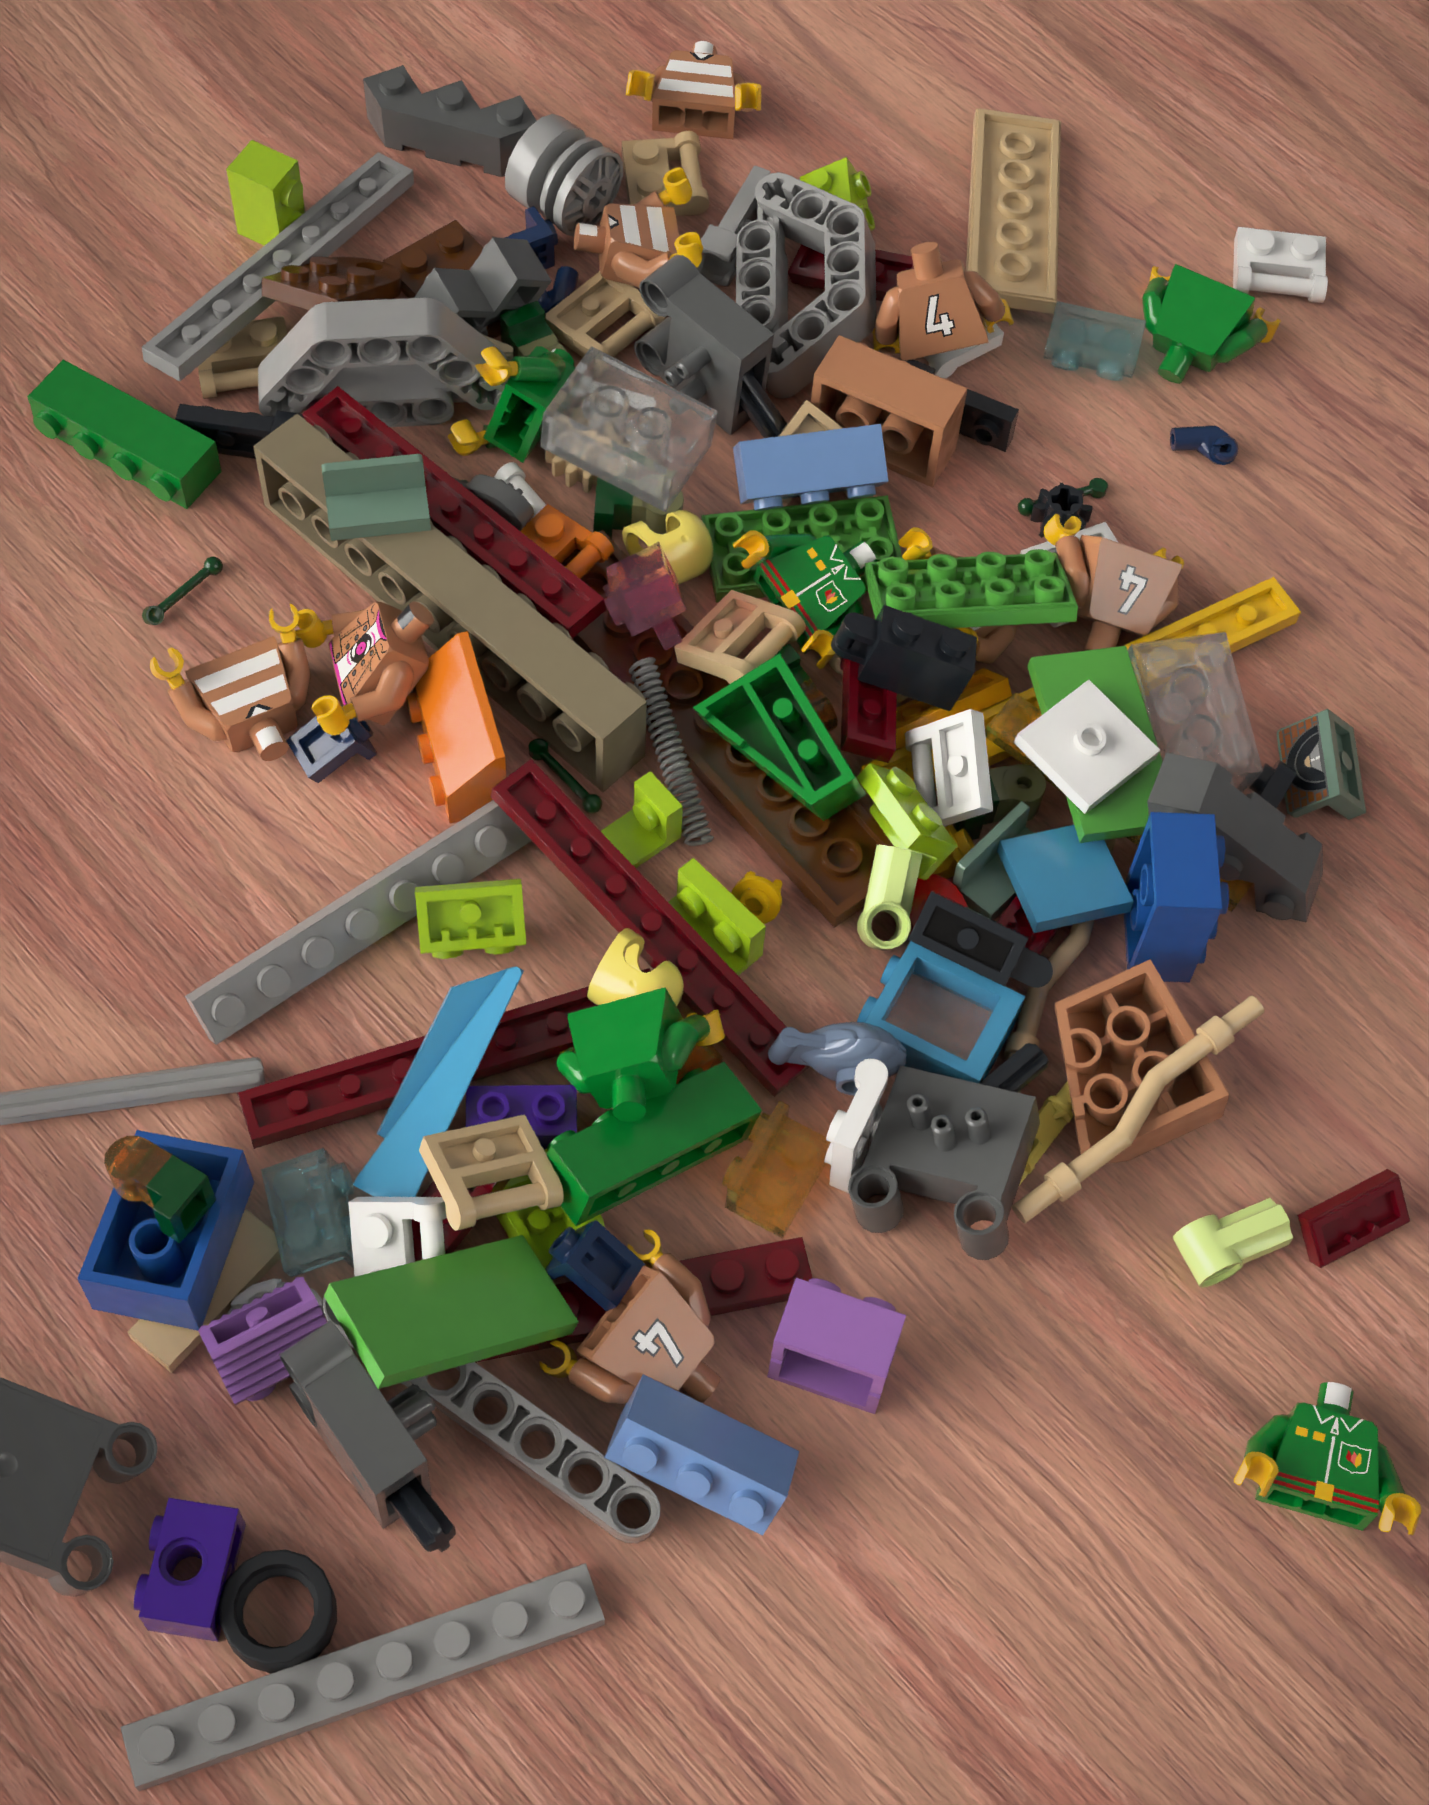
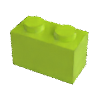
[226,140,305,246]

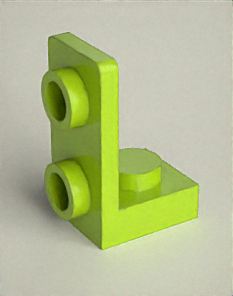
[601,771,683,868]

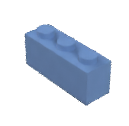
[733,424,889,511]
[604,1374,799,1536]

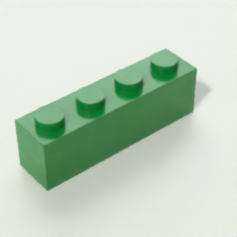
[27,359,222,509]
[547,1062,763,1227]

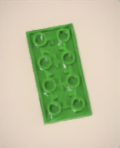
[701,495,902,603]
[864,549,1078,628]
[1027,646,1163,843]
[324,1235,579,1389]

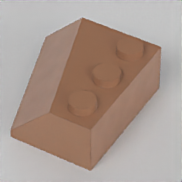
[1055,959,1230,1164]

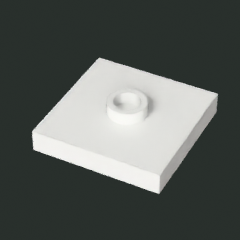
[1014,680,1160,814]

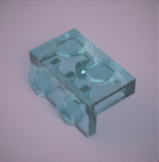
[1043,301,1146,381]
[261,1148,354,1277]

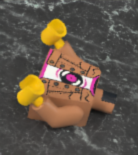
[293,601,434,735]

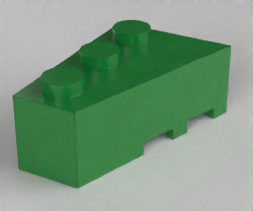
[693,653,867,821]

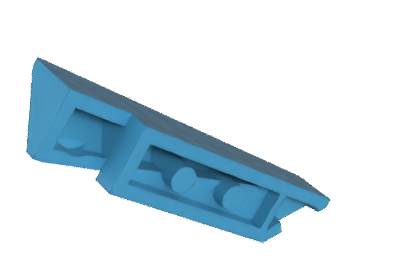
[353,967,524,1197]

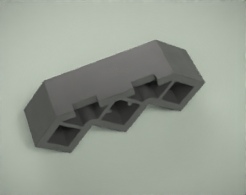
[363,65,537,177]
[375,237,552,336]
[1147,752,1323,922]

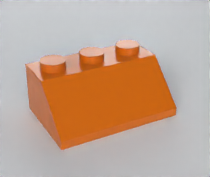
[406,631,507,823]

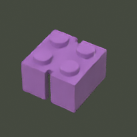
[768,1278,906,1414]

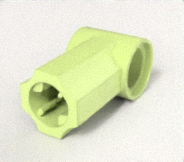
[857,844,922,949]
[1173,1198,1293,1288]

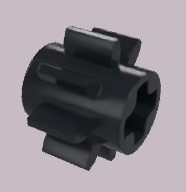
[1030,483,1093,538]

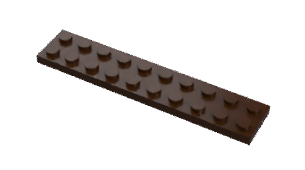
[561,529,894,928]

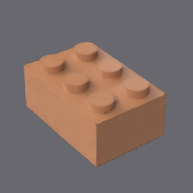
[811,335,967,488]

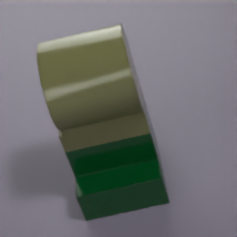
[500,300,566,357]
[593,474,684,539]
[953,764,1046,840]

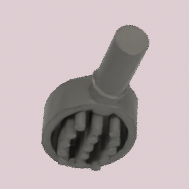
[453,474,534,531]

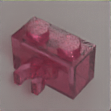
[603,542,687,650]

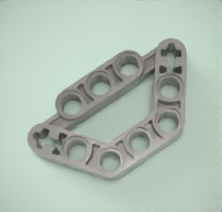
[736,172,876,399]
[258,298,508,427]

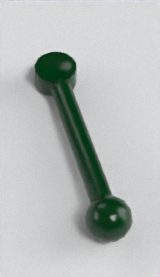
[1017,478,1108,516]
[142,556,223,625]
[528,738,602,813]

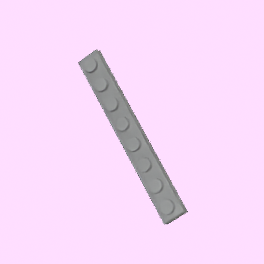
[142,152,414,381]
[185,800,532,1045]
[120,1563,605,1791]

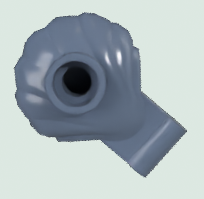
[768,1022,907,1096]

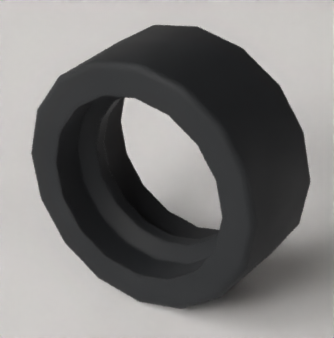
[219,1549,337,1674]

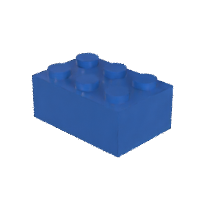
[1124,812,1229,983]
[77,1130,254,1331]

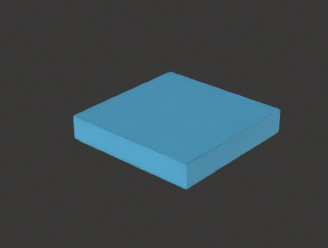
[997,825,1134,933]

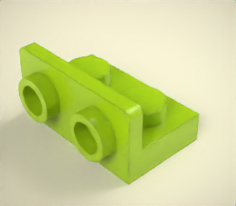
[668,858,766,976]
[415,879,526,959]

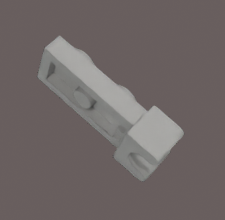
[697,165,771,286]

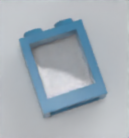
[857,941,1025,1083]

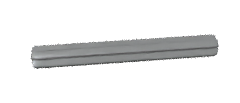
[0,1057,265,1125]

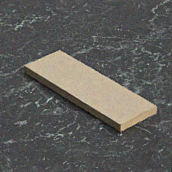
[966,108,1061,314]

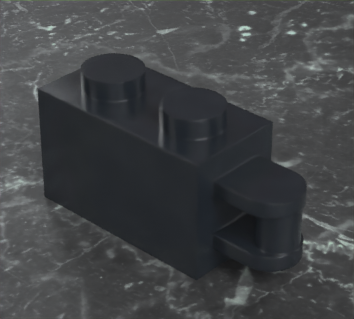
[831,605,977,711]
[908,891,1053,988]

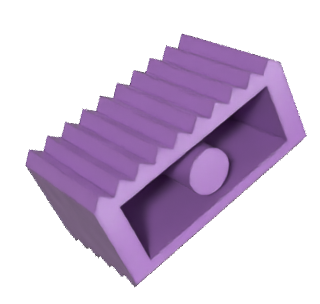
[198,1277,327,1405]

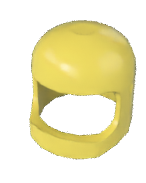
[622,510,713,592]
[587,928,684,1007]

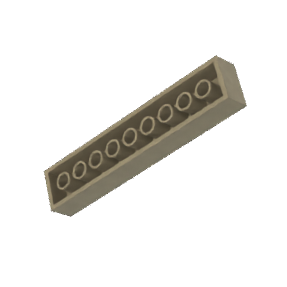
[253,413,647,792]

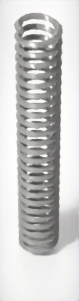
[628,657,714,846]

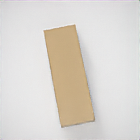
[128,1209,289,1373]

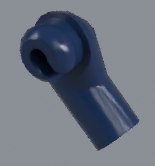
[538,266,579,314]
[1170,426,1239,465]

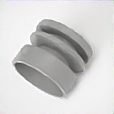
[505,114,623,236]

